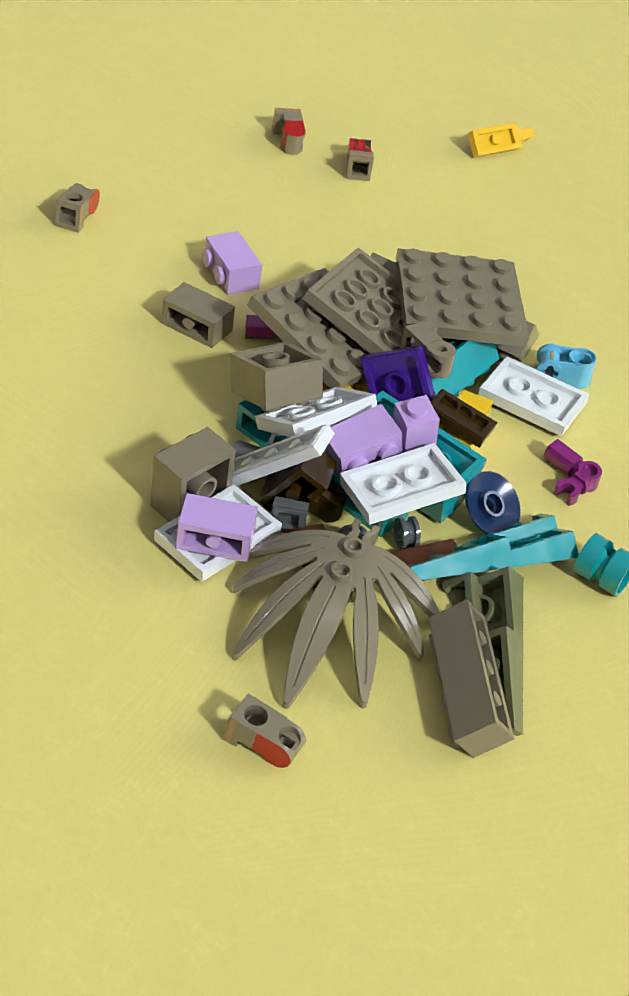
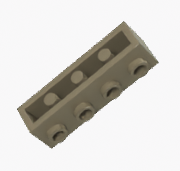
[429,599,514,758]

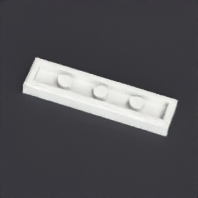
[232,424,335,486]

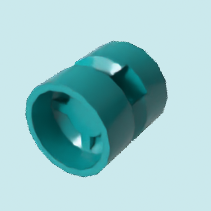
[573,533,629,597]

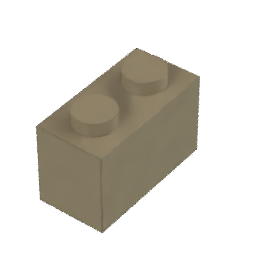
[161,282,235,348]

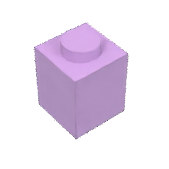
[393,395,440,452]

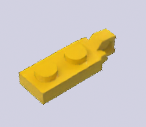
[467,123,535,158]

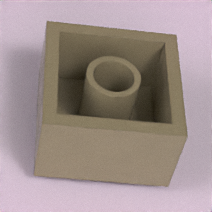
[230,342,323,412]
[150,427,236,522]

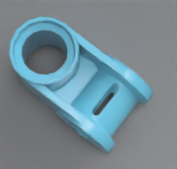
[536,344,597,389]

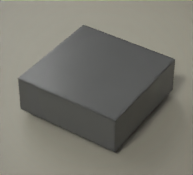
[271,496,310,533]

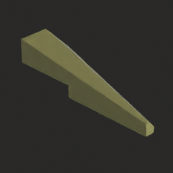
[442,566,524,736]

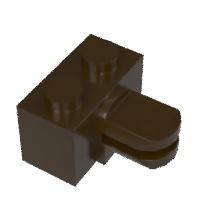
[258,452,347,523]

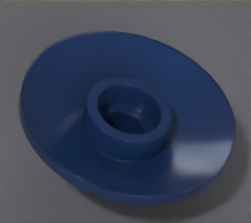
[465,471,521,534]

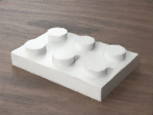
[478,357,590,436]
[255,387,377,437]
[340,443,466,525]
[154,484,282,582]

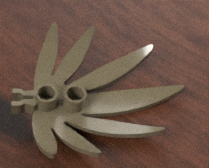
[232,518,440,709]

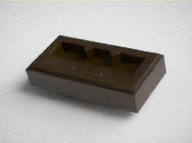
[431,389,498,448]

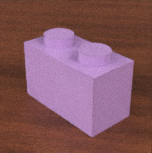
[202,231,262,295]
[324,404,402,477]
[176,493,258,562]

